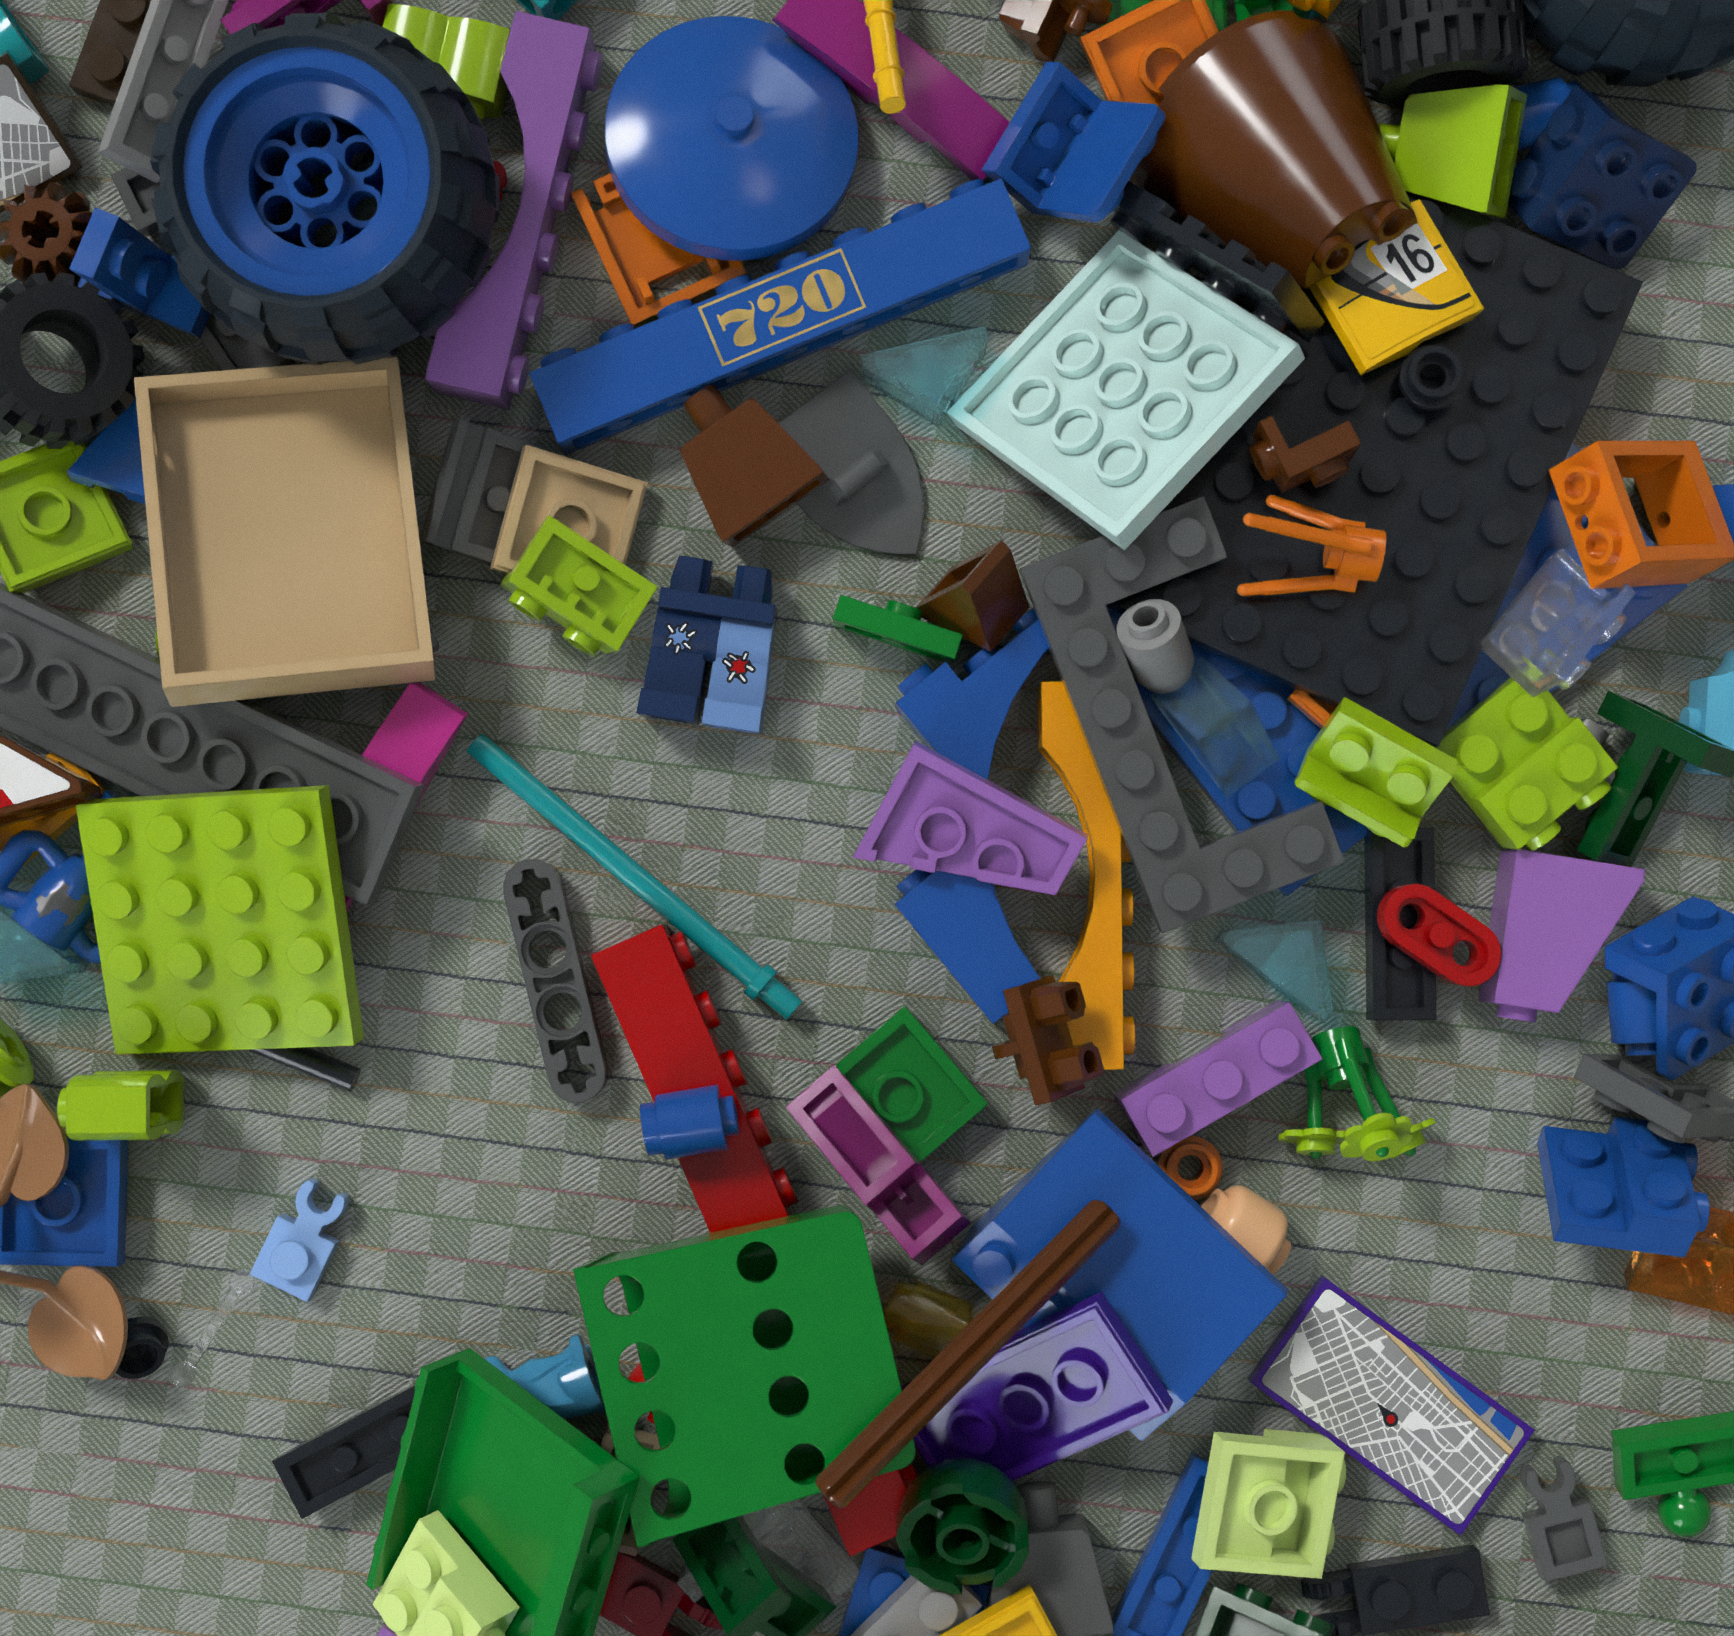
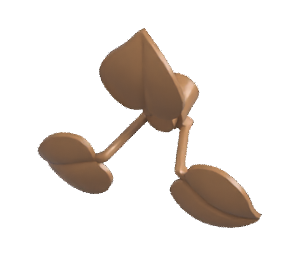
[0,1084,128,1380]

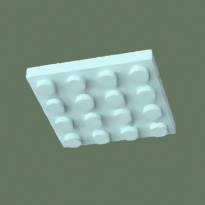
[947,230,1305,551]

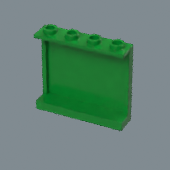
[366,1348,640,1636]

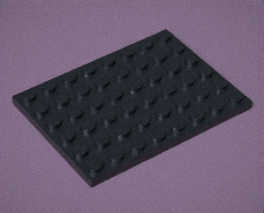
[1106,191,1643,748]

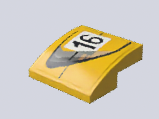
[1309,199,1484,375]

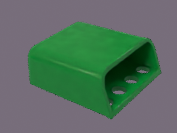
[573,1205,915,1548]

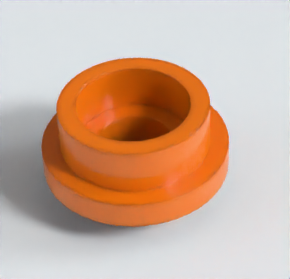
[1157,1135,1222,1200]

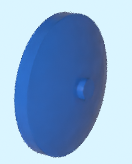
[605,16,858,261]

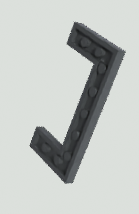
[1019,496,1345,933]

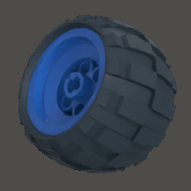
[150,13,500,365]

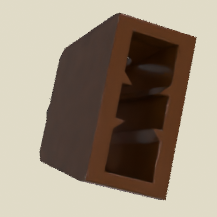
[680,384,830,548]

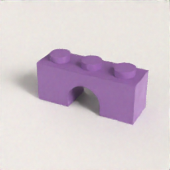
[1113,1000,1322,1157]

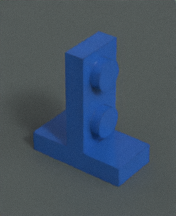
[69,207,211,338]

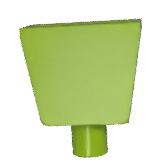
[1377,85,1527,219]

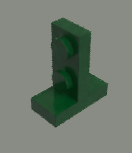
[1577,691,1734,867]
[672,1516,837,1636]

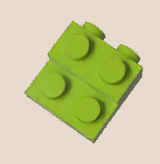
[1437,667,1618,851]

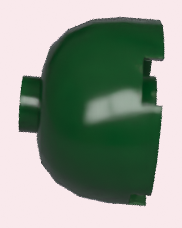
[896,1458,1029,1594]

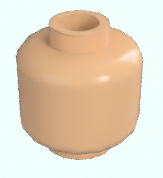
[1200,1185,1291,1274]

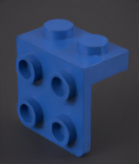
[982,62,1165,222]
[1605,896,1734,1080]

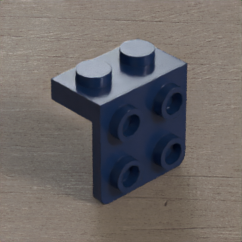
[1508,85,1697,269]

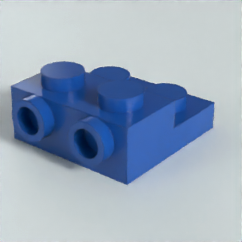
[1537,1116,1710,1257]

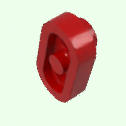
[1377,884,1501,986]

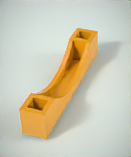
[1037,682,1135,1070]

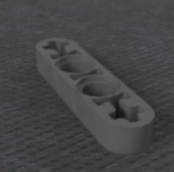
[503,859,609,1103]

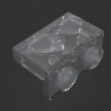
[1479,549,1636,697]

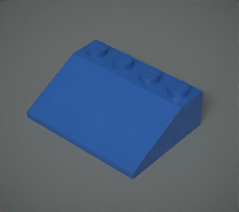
[951,1108,1288,1442]

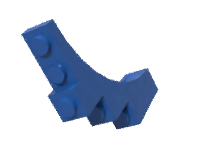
[894,607,1050,1024]

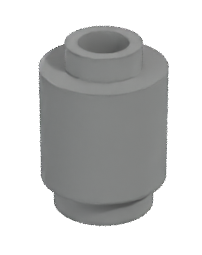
[1116,599,1195,694]

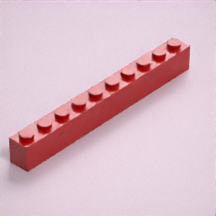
[591,924,918,1557]

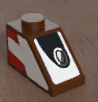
[0,735,102,828]

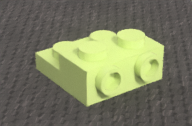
[1191,1429,1346,1579]
[372,1510,520,1636]

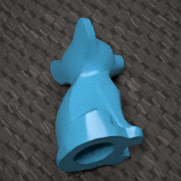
[484,1334,606,1419]

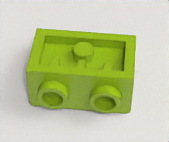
[500,515,658,656]
[1294,697,1459,847]

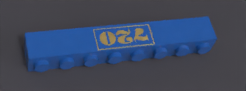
[529,178,1031,455]

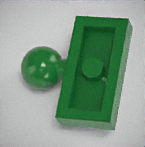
[1611,1411,1734,1537]

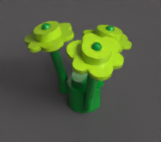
[1278,1026,1436,1161]

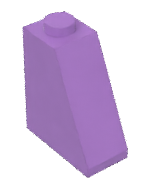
[1478,849,1645,1023]

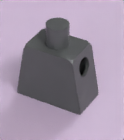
[986,1481,1113,1636]

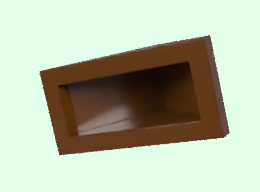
[915,540,1030,652]

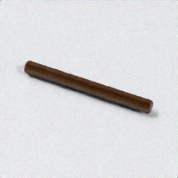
[815,1200,1121,1508]

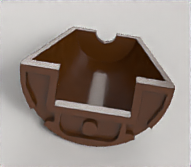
[1131,11,1417,289]

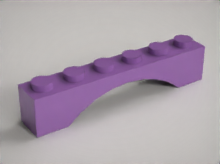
[425,11,603,410]

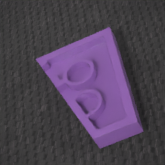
[852,741,1088,895]

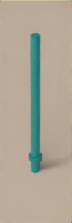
[466,733,802,1021]

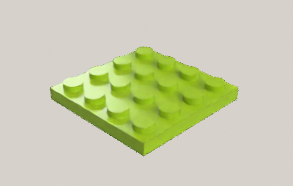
[76,785,364,1054]

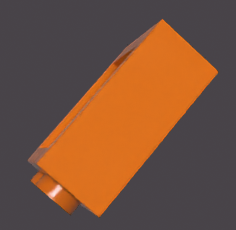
[1549,441,1734,589]

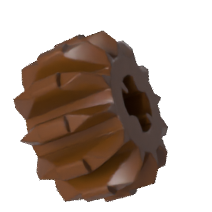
[0,181,93,287]

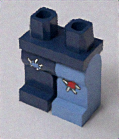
[636,556,778,735]

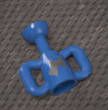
[0,790,121,964]

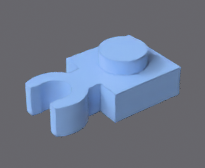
[249,1178,350,1302]

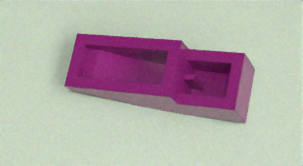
[785,1065,971,1265]

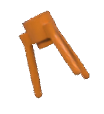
[1237,495,1386,596]

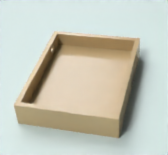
[134,357,435,707]

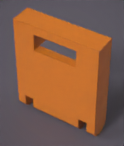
[571,173,747,329]

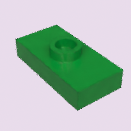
[832,594,963,666]

